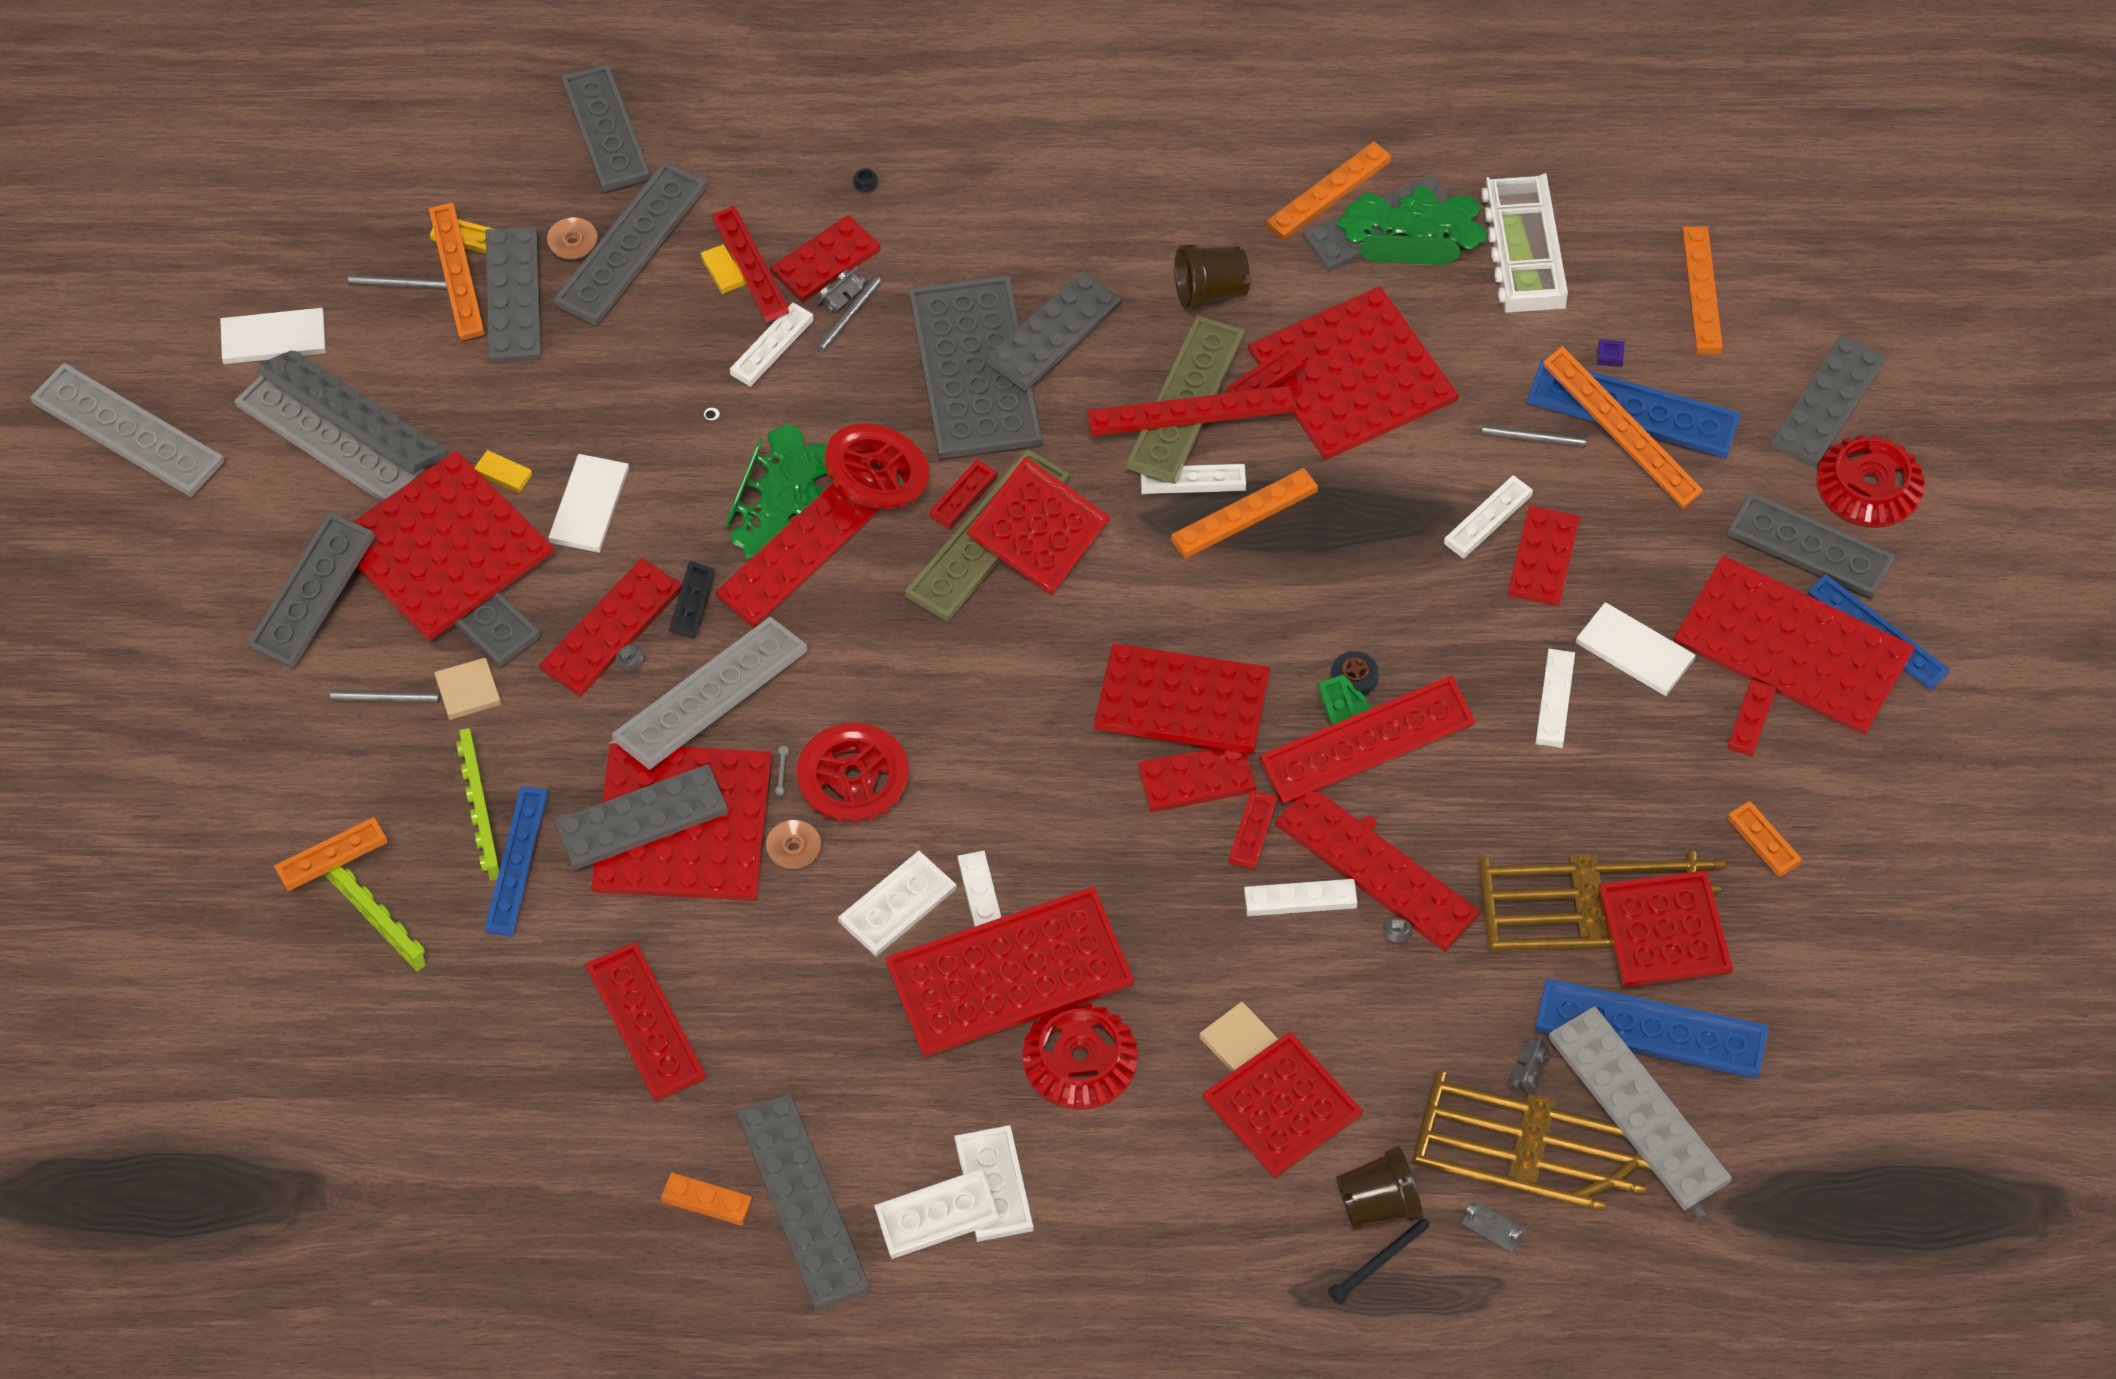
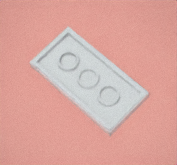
[220,308,326,364]
[549,454,629,553]
[1576,602,1695,696]
[838,851,957,956]
[954,1125,1033,1242]
[874,1168,1001,1259]

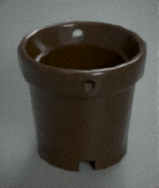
[1174,245,1250,311]
[1336,1146,1423,1230]

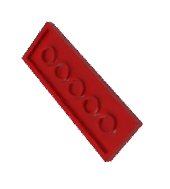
[539,558,682,697]
[585,941,706,1102]

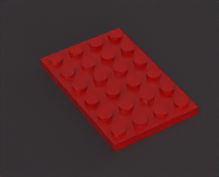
[1094,643,1270,754]

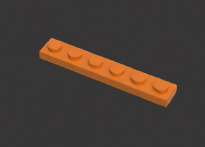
[1266,142,1391,241]
[429,202,485,341]
[1682,226,1723,354]
[1171,468,1318,559]

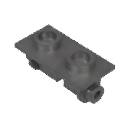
[816,266,866,314]
[1508,1036,1550,1096]
[1461,1201,1526,1252]

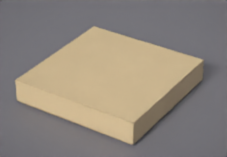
[434,657,501,720]
[1199,1002,1278,1072]

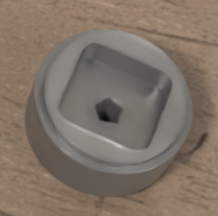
[616,644,644,672]
[1383,918,1412,943]

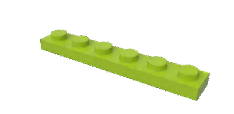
[456,728,499,881]
[324,866,425,972]

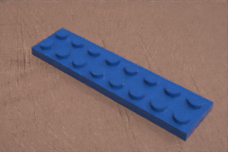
[1527,358,1741,459]
[1535,978,1768,1079]

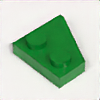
[1316,674,1373,726]

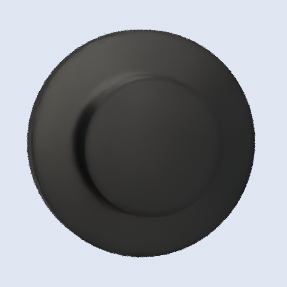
[853,168,878,192]

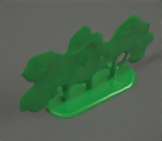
[1336,185,1487,265]
[724,423,828,559]

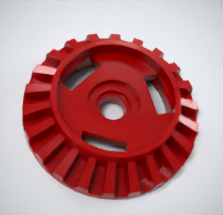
[824,423,929,509]
[1816,435,1925,528]
[797,722,909,823]
[1022,1002,1138,1110]

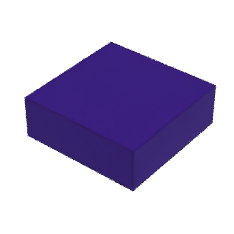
[1597,339,1625,367]

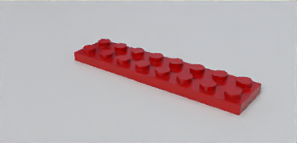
[715,482,882,629]
[1259,675,1476,806]
[1275,785,1481,952]

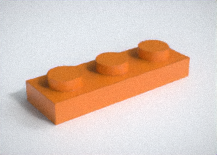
[1727,801,1802,878]
[661,1172,753,1226]

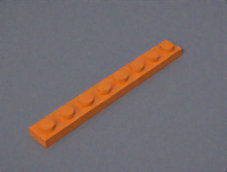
[1543,346,1703,510]

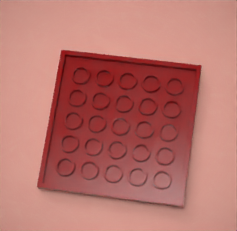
[1248,286,1459,461]
[353,450,554,642]
[591,743,772,901]

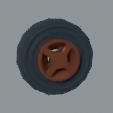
[1331,651,1379,696]

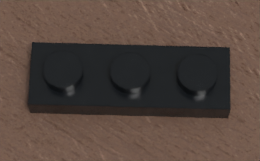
[668,561,715,639]

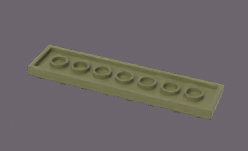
[1126,316,1245,484]
[905,449,1070,622]

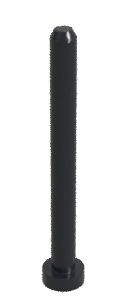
[1328,1219,1430,1305]

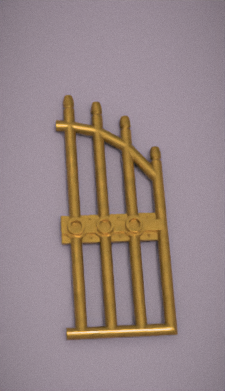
[1478,851,1725,951]
[1412,1071,1652,1211]

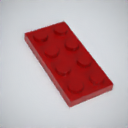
[770,215,881,303]
[1507,505,1580,607]
[1138,748,1256,813]

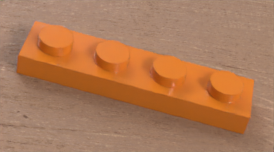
[274,817,387,892]

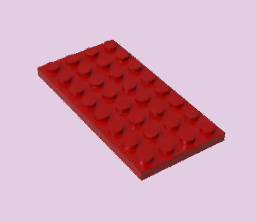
[1673,555,1915,735]
[885,886,1134,1058]

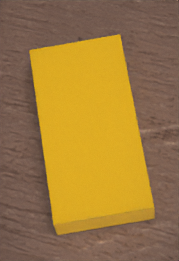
[701,244,745,294]
[475,450,532,494]

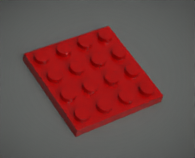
[966,456,1110,595]
[1598,870,1733,988]
[1203,1031,1363,1179]

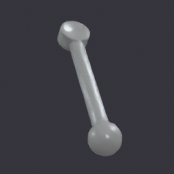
[775,746,789,796]

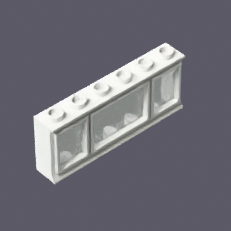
[1481,173,1568,313]

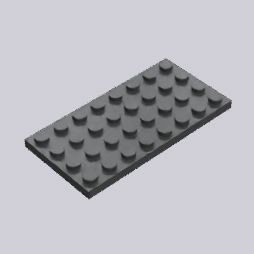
[909,276,1042,459]

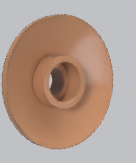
[547,217,598,259]
[766,820,821,869]

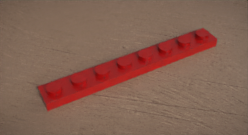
[1086,386,1295,437]

